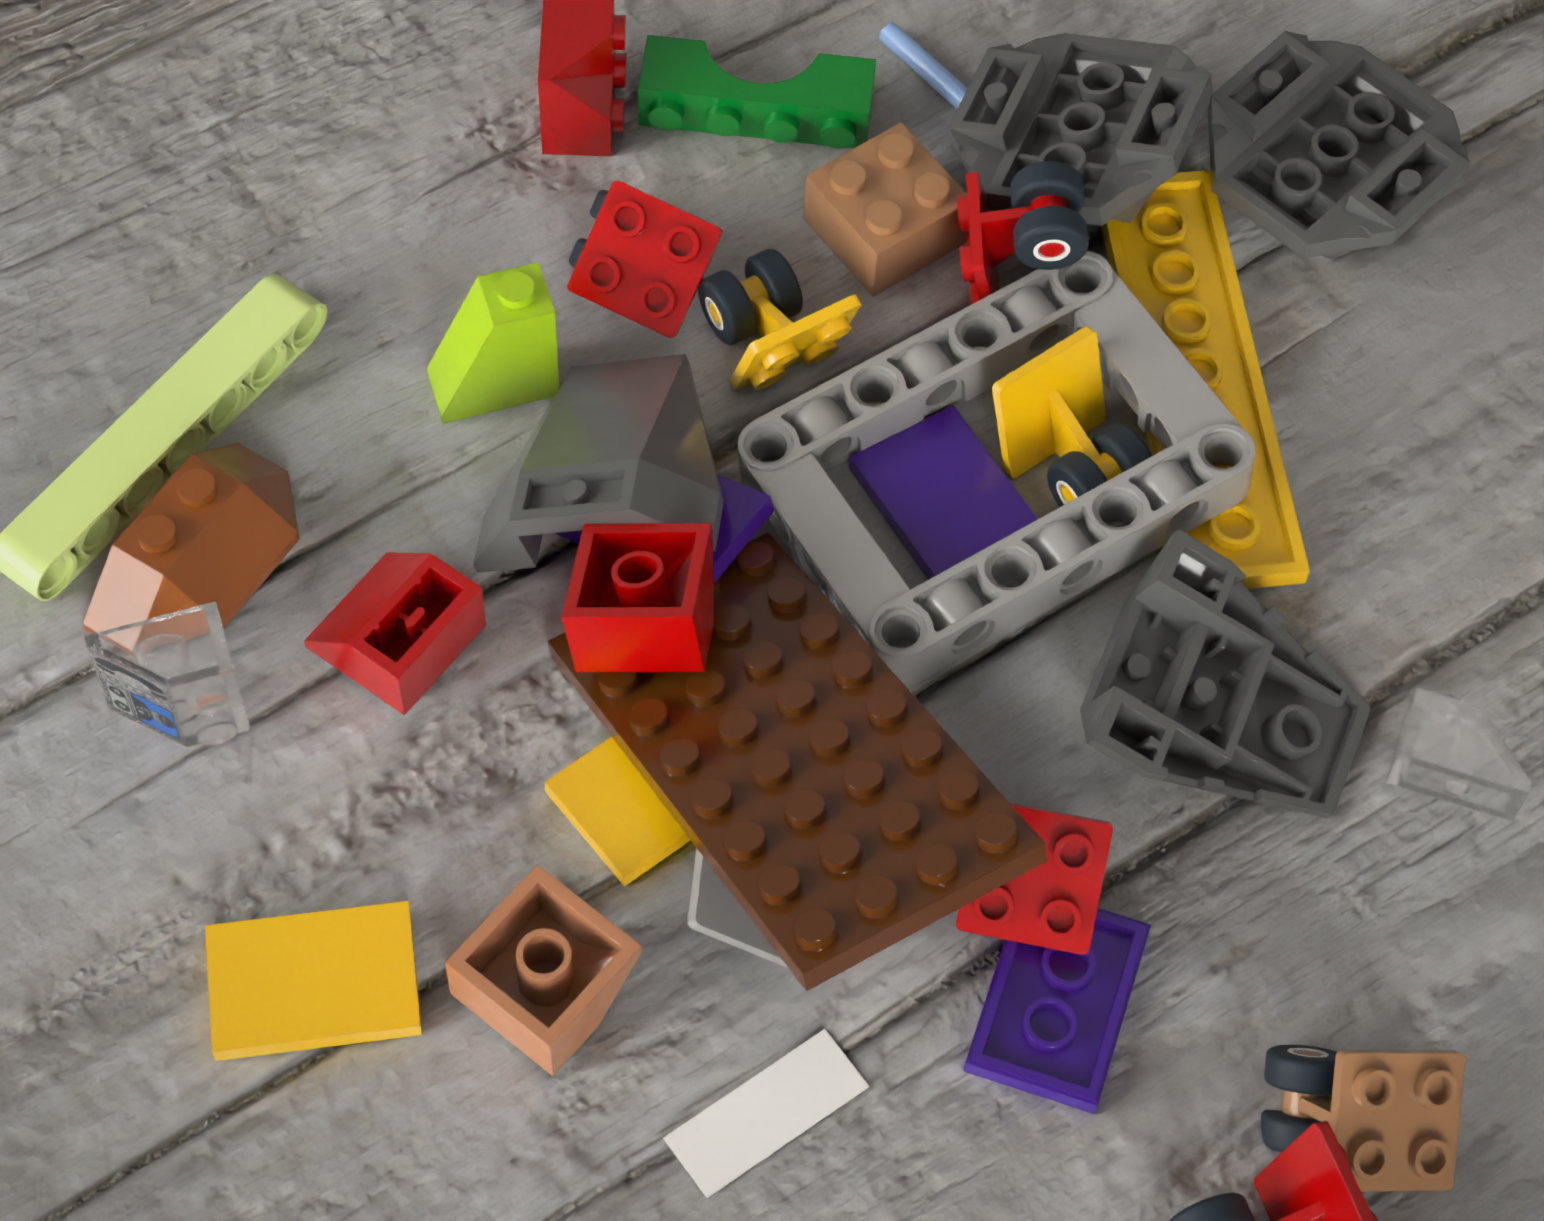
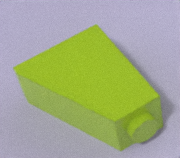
[427,262,560,424]

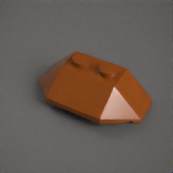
[83,443,300,660]

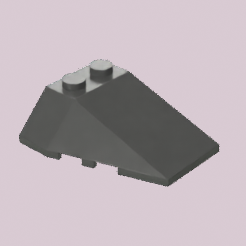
[1080,529,1371,818]

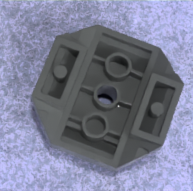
[1207,31,1470,259]
[948,33,1213,226]

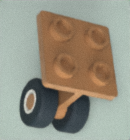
[1261,1045,1466,1192]

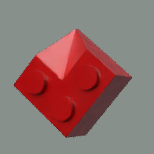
[538,0,627,156]
[561,523,714,672]

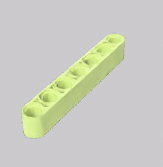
[0,273,327,601]

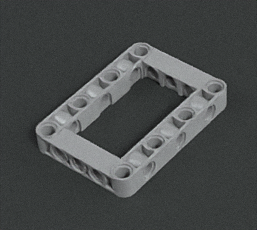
[737,251,1255,687]

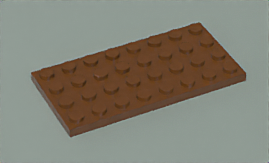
[547,533,1047,991]

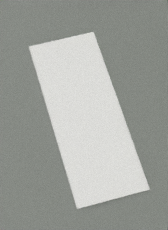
[663,1029,870,1198]

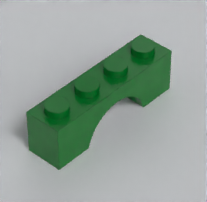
[638,35,876,149]

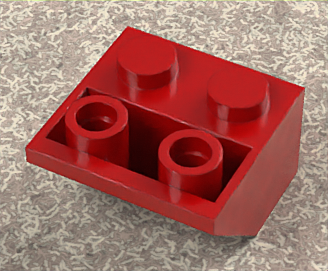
[304,552,486,715]

